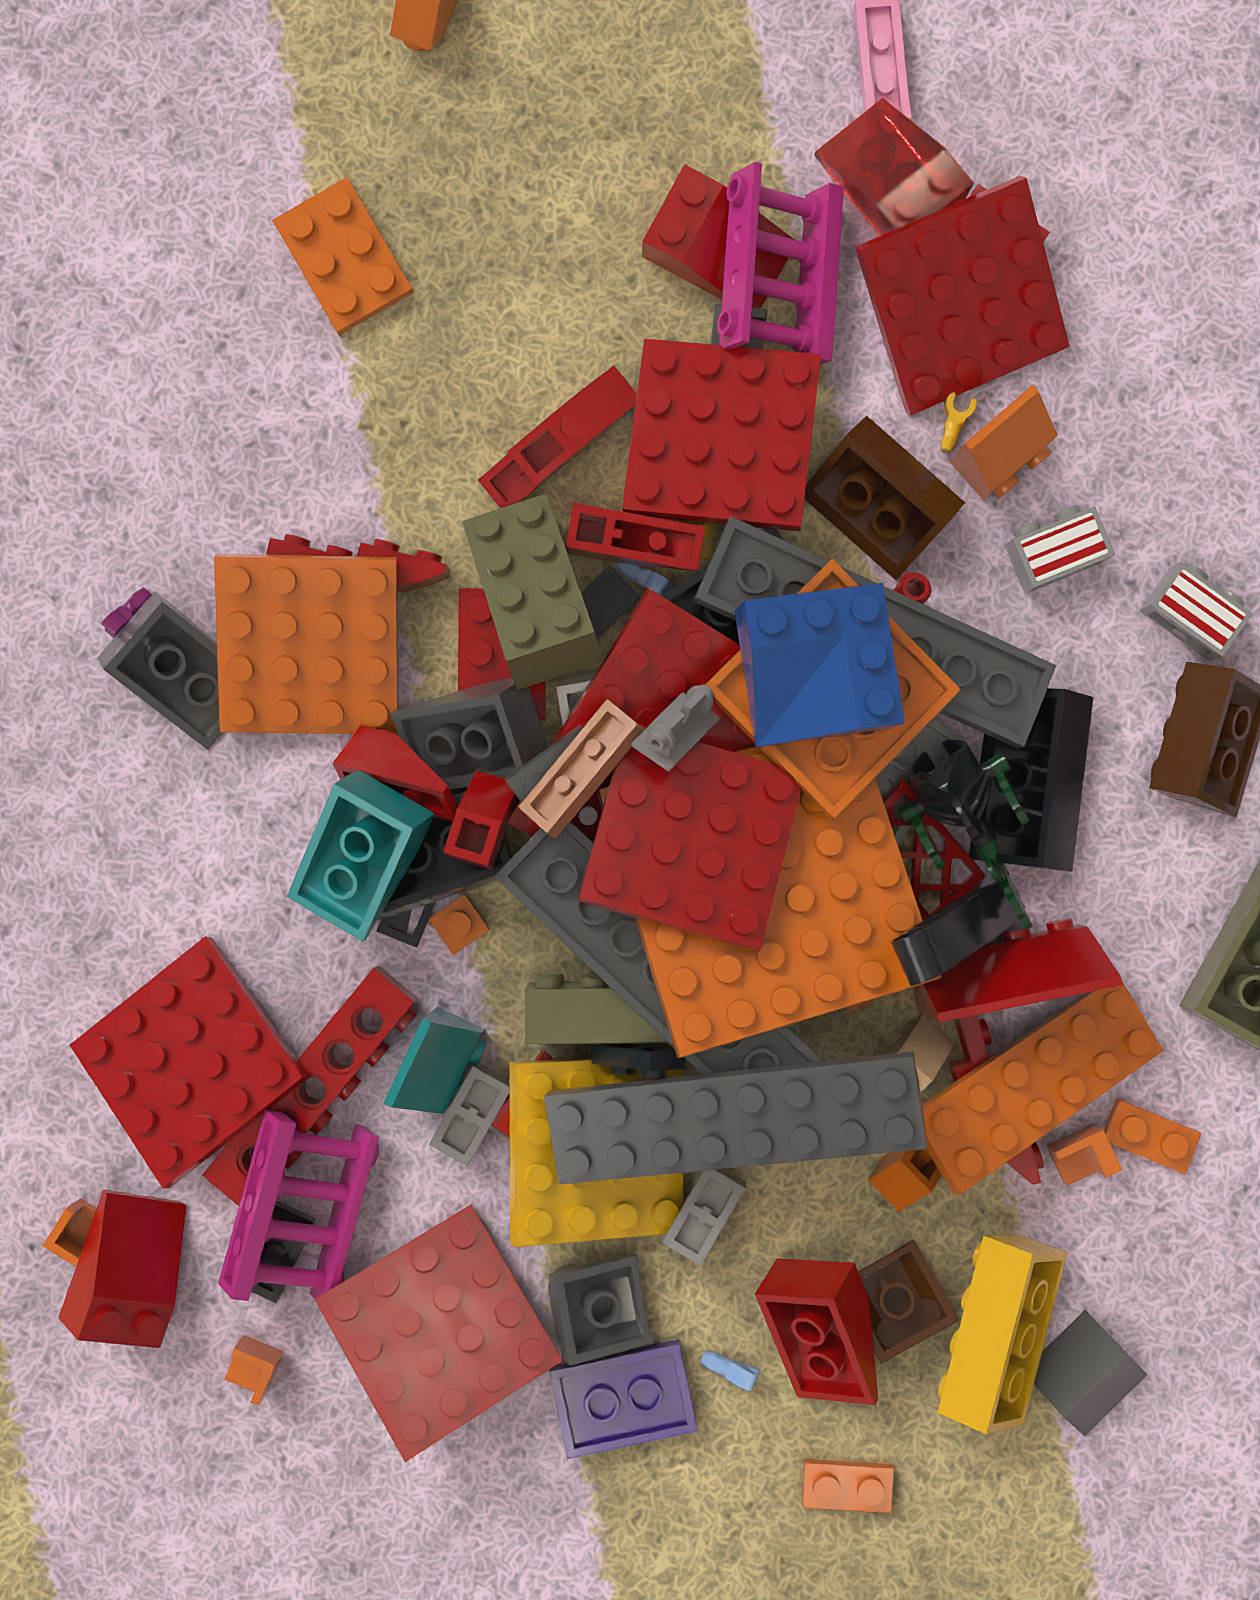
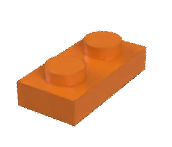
[1104,1098,1202,1174]
[802,1459,894,1513]

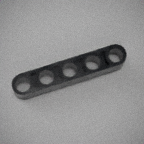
[891,875,1019,986]

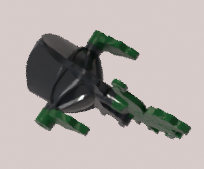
[899,739,1033,930]

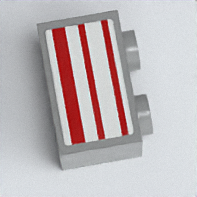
[1005,505,1115,594]
[1139,562,1253,661]

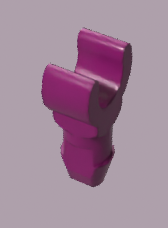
[101,587,152,638]

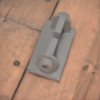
[631,685,720,772]

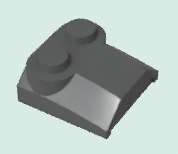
[548,1254,654,1366]

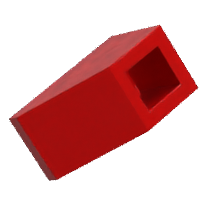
[443,770,516,870]

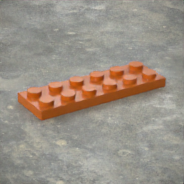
[922,982,1164,1195]

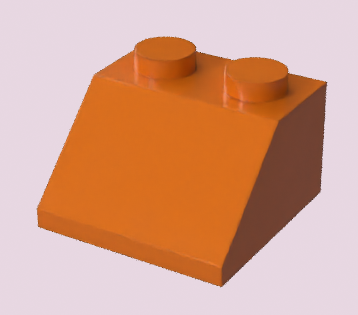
[950,385,1058,501]

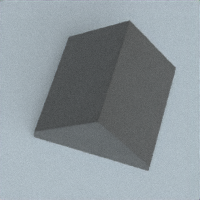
[1034,1310,1147,1436]

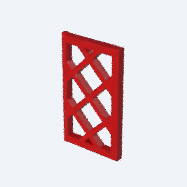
[882,780,985,921]

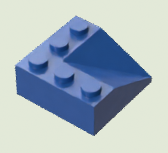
[735,583,905,748]

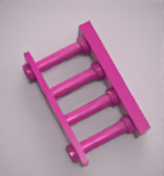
[717,162,844,365]
[218,1109,379,1301]

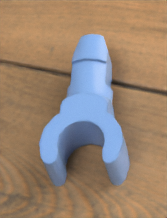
[616,563,673,596]
[700,1351,760,1391]

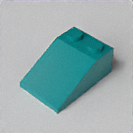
[287,770,435,942]
[383,1007,488,1114]

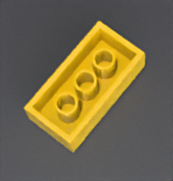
[937,1234,1068,1434]

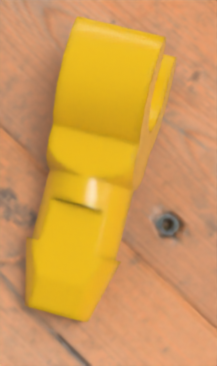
[941,392,977,453]

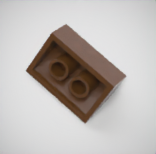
[805,416,966,580]
[1149,662,1260,817]

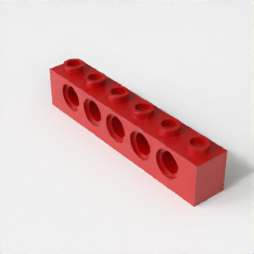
[202,966,419,1206]

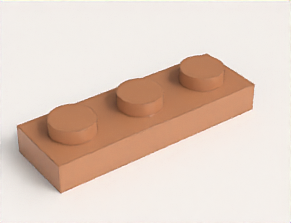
[518,699,644,839]

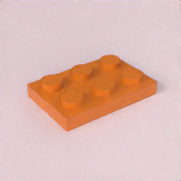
[272,177,414,335]

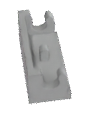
[429,1065,510,1167]
[662,1169,746,1266]

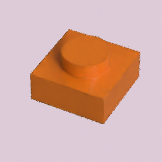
[429,894,490,955]

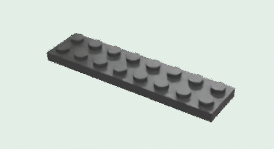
[693,516,1056,749]
[494,822,823,1074]
[544,1051,928,1185]

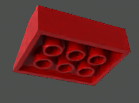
[913,918,1122,1023]

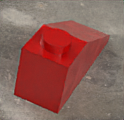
[565,503,705,572]
[332,725,457,821]

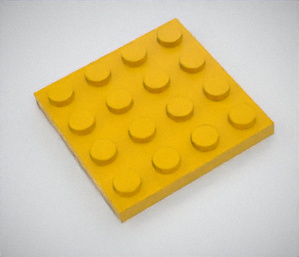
[509,1058,684,1247]

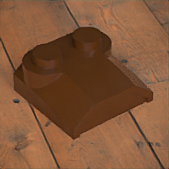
[858,1239,959,1364]

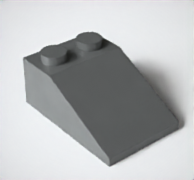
[97,591,223,750]
[391,678,549,790]

